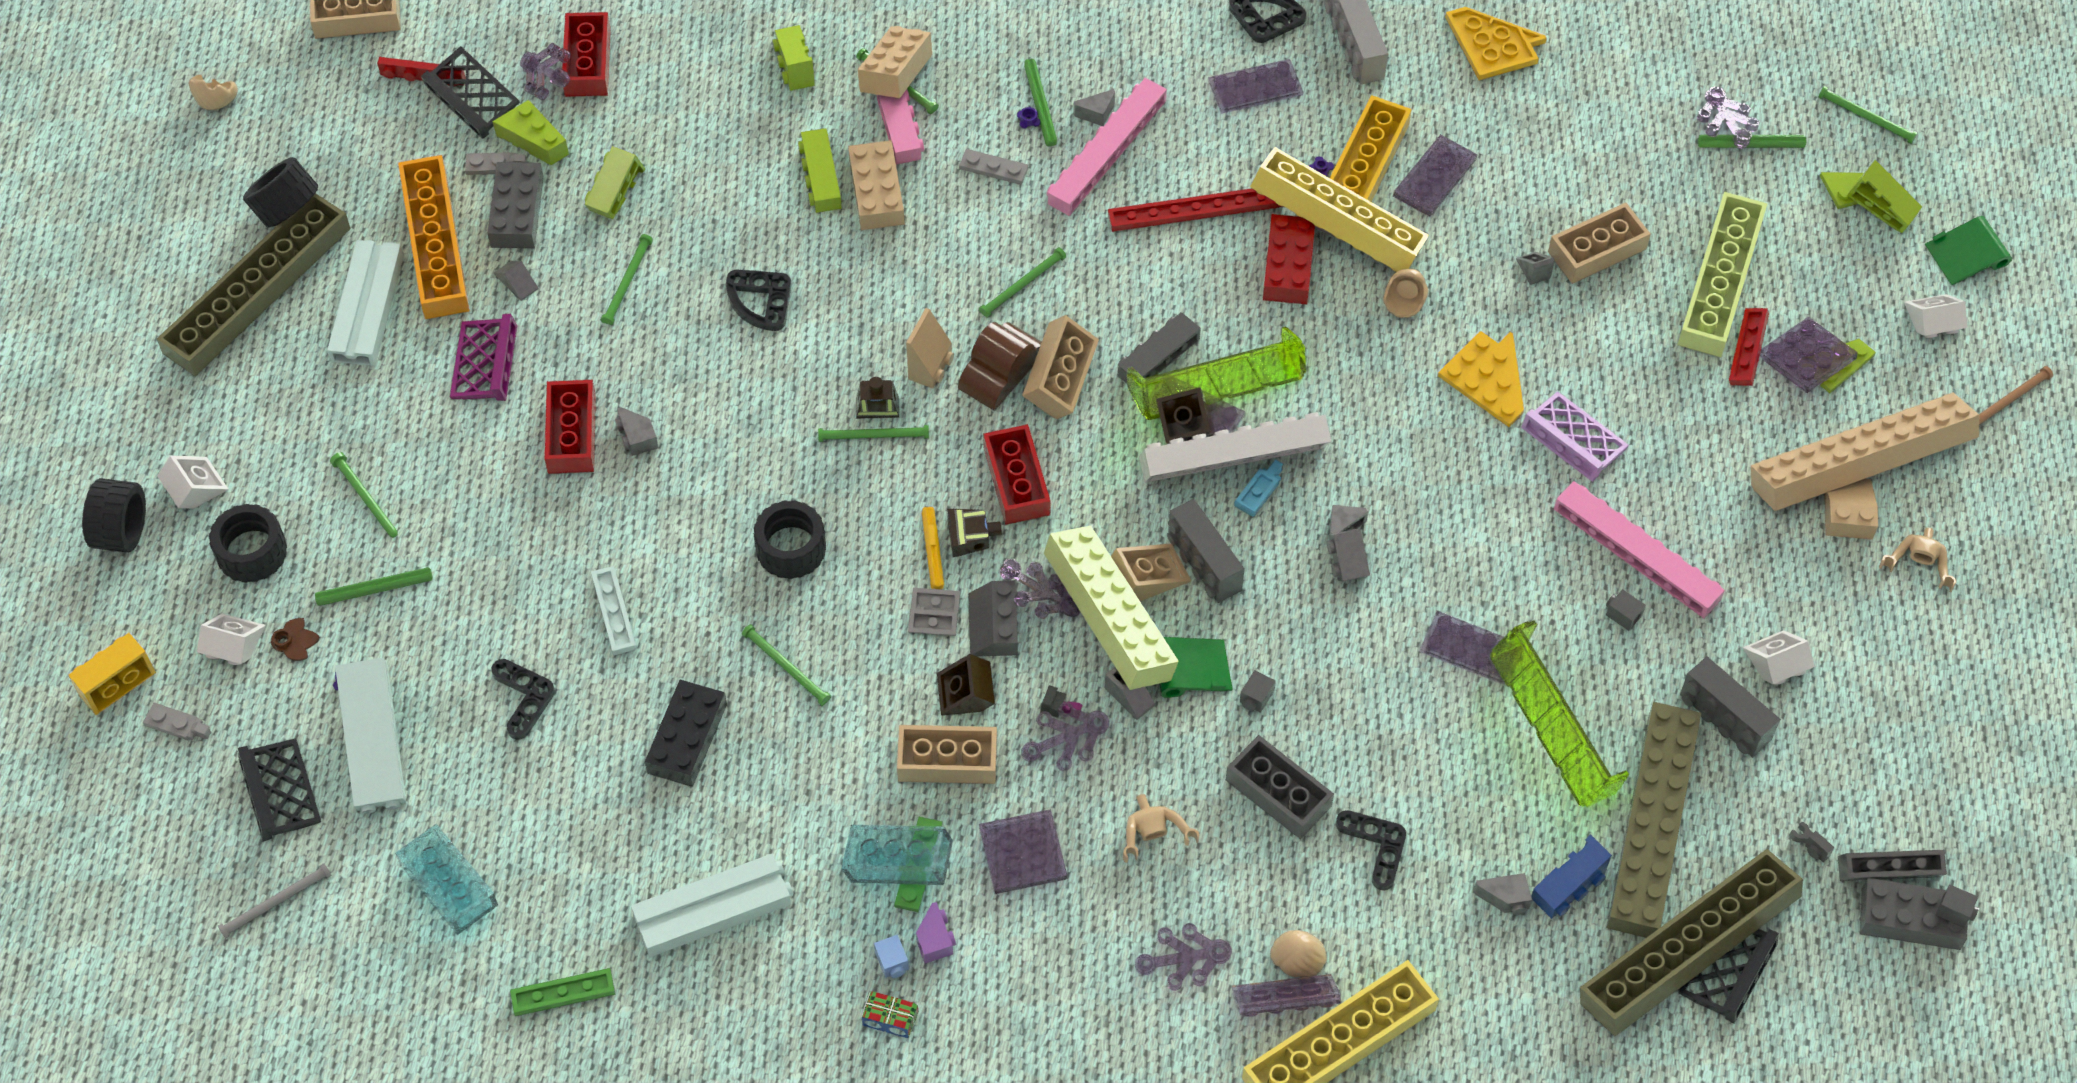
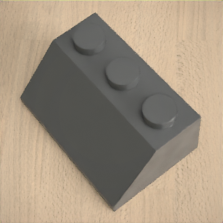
[968,580,1018,657]

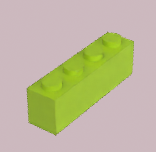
[798,128,842,213]

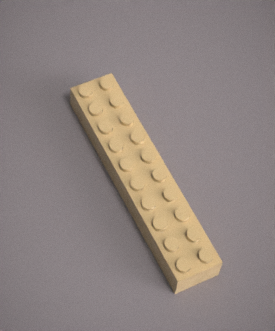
[1751,392,1979,511]

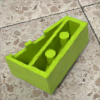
[772,25,815,91]
[493,100,569,165]
[585,146,645,220]
[1847,160,1922,233]

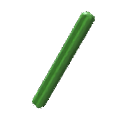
[1024,58,1057,146]
[1698,135,1807,148]
[315,567,433,606]

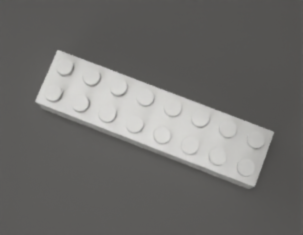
[1139,412,1331,483]

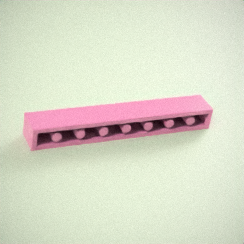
[1047,78,1167,216]
[1554,481,1725,618]

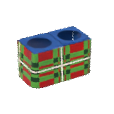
[861,991,919,1038]

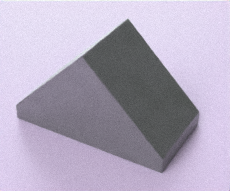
[1073,89,1115,126]
[1516,252,1554,285]
[494,261,539,301]
[1329,505,1369,535]

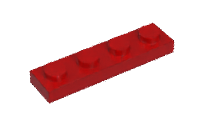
[377,57,466,87]
[1729,308,1769,386]

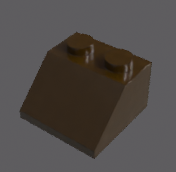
[1156,387,1215,444]
[937,654,995,716]

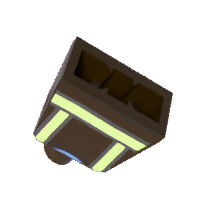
[856,377,899,419]
[947,508,1002,557]

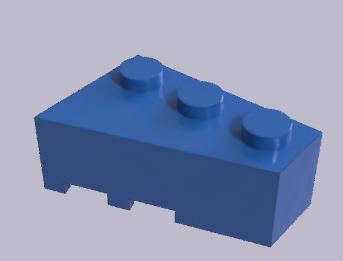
[1531,834,1612,919]

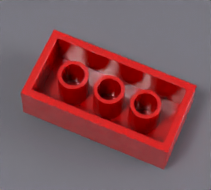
[562,12,611,97]
[1263,214,1315,305]
[544,379,596,474]
[983,424,1051,525]

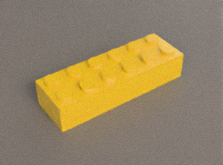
[1330,95,1412,202]

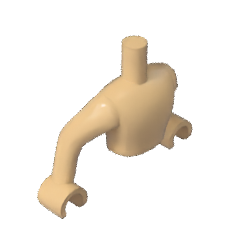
[1879,528,1956,592]
[1123,794,1199,863]

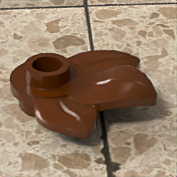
[271,618,320,661]

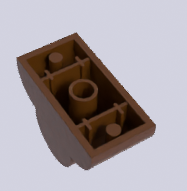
[958,322,1042,411]

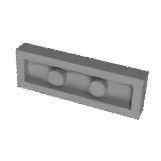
[959,149,1028,185]

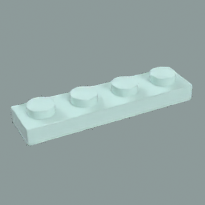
[591,566,637,656]

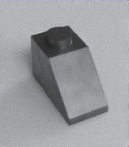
[1474,873,1532,915]

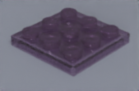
[1760,317,1858,393]
[979,809,1068,894]

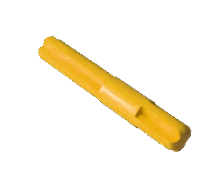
[922,507,944,590]

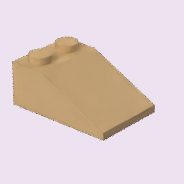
[906,308,954,389]
[1824,479,1878,540]
[1111,544,1191,601]

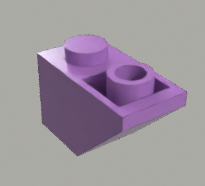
[916,902,956,964]

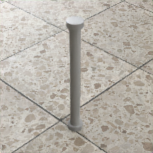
[218,863,332,939]

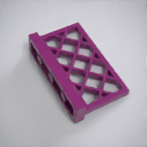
[450,313,518,401]

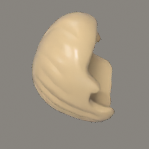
[189,75,238,110]
[1383,269,1428,318]
[1270,930,1327,978]

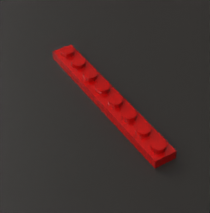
[1108,188,1284,232]

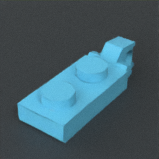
[1234,459,1283,517]

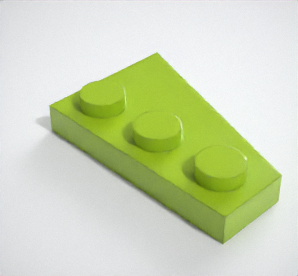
[1820,172,1891,209]
[1796,338,1876,393]

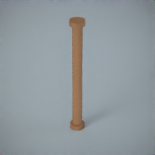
[1979,366,2053,425]

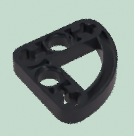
[1229,0,1306,43]
[726,269,791,331]

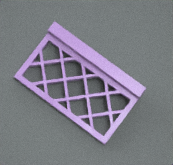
[1521,391,1629,482]

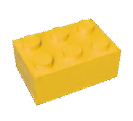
[68,633,156,715]

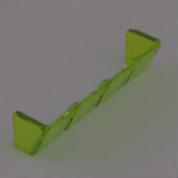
[1126,326,1306,420]
[1490,620,1629,807]

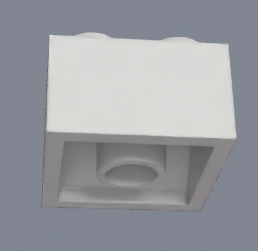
[1904,294,1967,338]
[157,456,228,509]
[197,614,266,665]
[1743,630,1815,685]

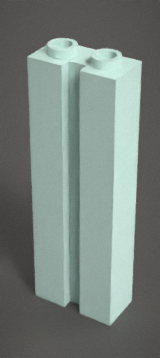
[327,240,404,366]
[335,657,406,814]
[631,853,793,958]

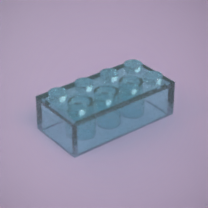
[395,824,498,935]
[841,825,953,885]

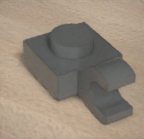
[1789,822,1835,863]

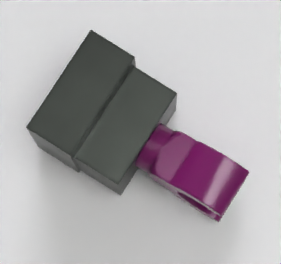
[1040,685,1083,719]

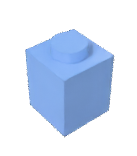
[874,934,909,978]

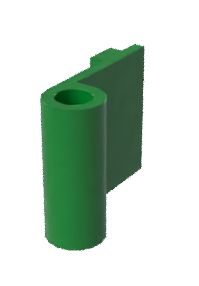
[1925,216,2012,285]
[1159,637,1233,698]

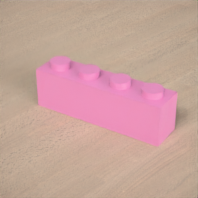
[876,89,924,165]

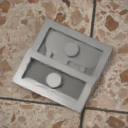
[908,588,960,636]

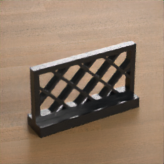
[421,46,520,139]
[238,738,321,842]
[1678,929,1779,1024]

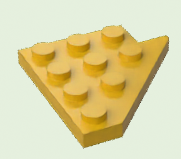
[1445,7,1547,80]
[1438,331,1524,427]

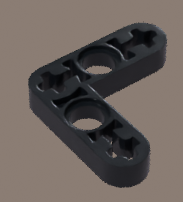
[491,659,555,740]
[1336,810,1406,891]

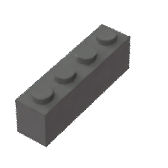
[1117,312,1201,392]
[1838,849,1947,881]

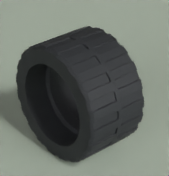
[243,157,318,228]
[82,478,146,553]
[753,500,826,579]
[209,504,287,583]

